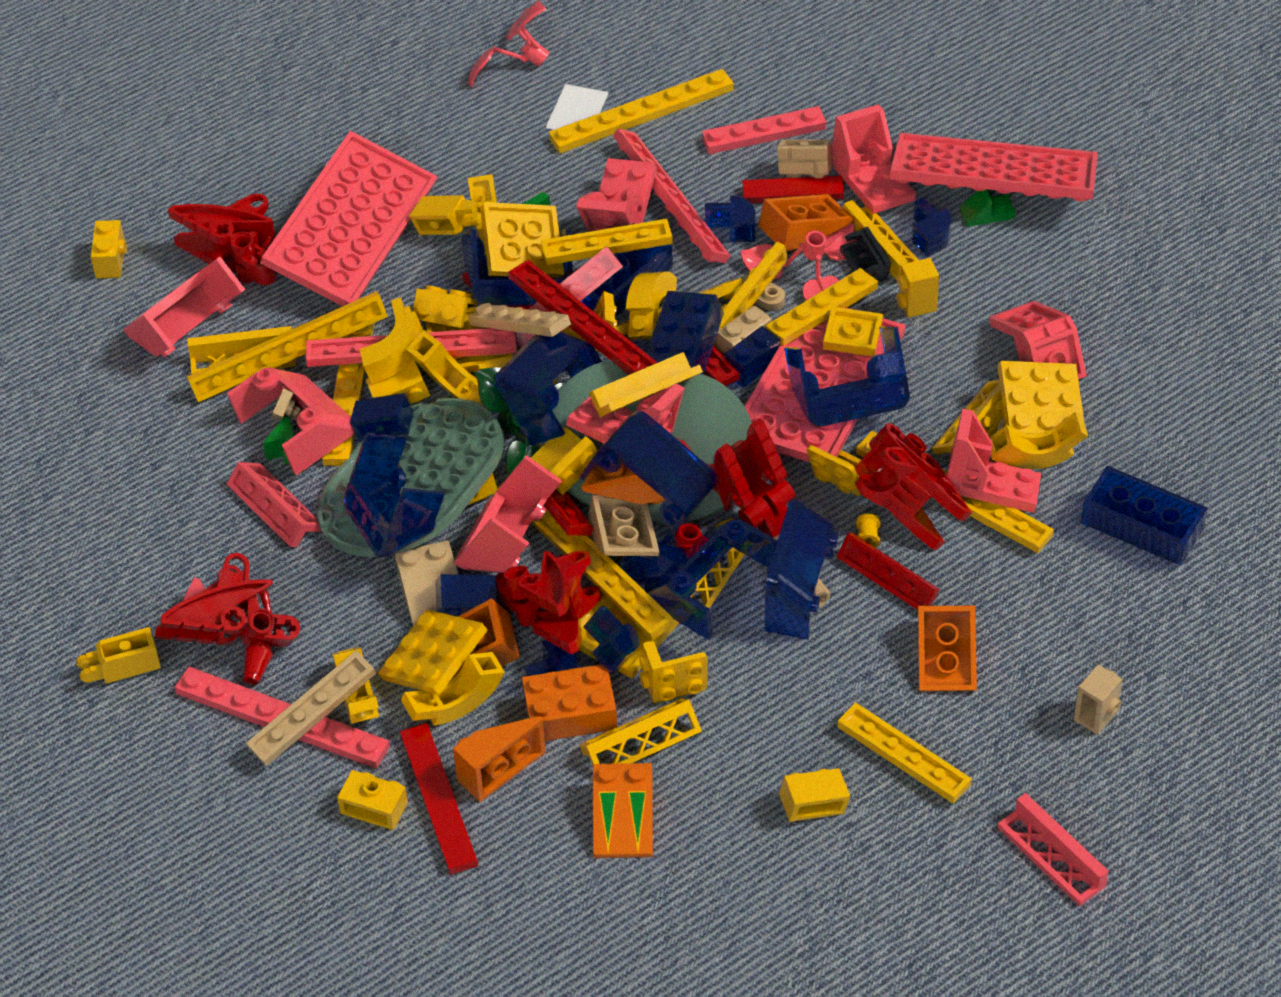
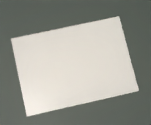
[546,84,609,130]

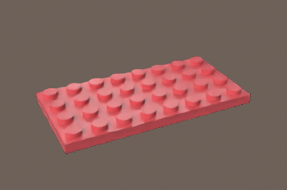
[260,131,438,306]
[890,133,1098,201]
[745,297,906,462]

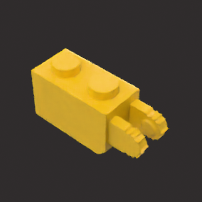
[409,195,482,235]
[76,627,161,683]

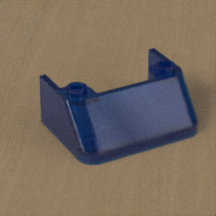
[784,326,910,427]
[496,331,602,445]
[579,411,717,548]
[344,433,445,557]
[765,499,839,640]
[649,520,780,641]

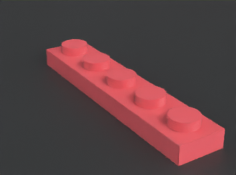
[702,106,826,154]
[516,246,623,348]

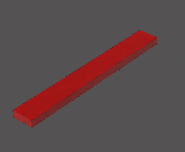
[508,260,658,375]

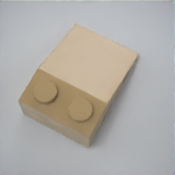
[587,495,659,556]
[395,540,467,626]

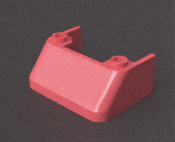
[122,257,245,358]
[226,368,355,476]
[453,455,562,573]

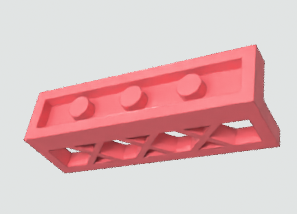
[227,462,322,547]
[998,793,1109,907]

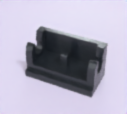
[840,227,891,282]

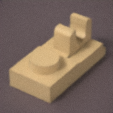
[271,388,301,421]

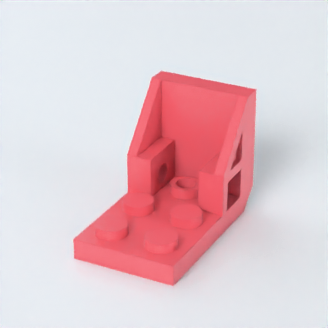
[831,104,916,214]
[576,158,657,232]
[989,300,1087,379]
[566,383,685,459]
[947,409,1041,513]

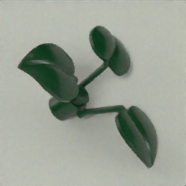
[475,367,566,476]

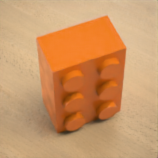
[522,664,617,741]

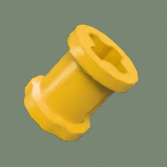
[856,513,881,548]

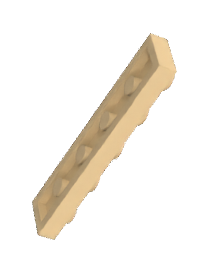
[468,303,571,337]
[246,651,376,766]

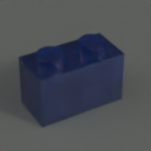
[725,326,780,388]
[350,393,414,442]
[435,574,497,617]

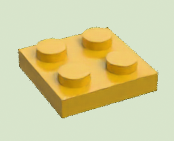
[823,307,883,357]

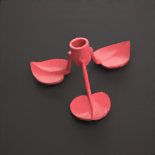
[469,0,549,88]
[741,223,854,301]

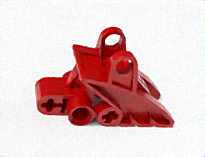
[168,194,277,285]
[701,418,796,541]
[854,423,972,550]
[493,551,602,655]
[154,553,300,647]

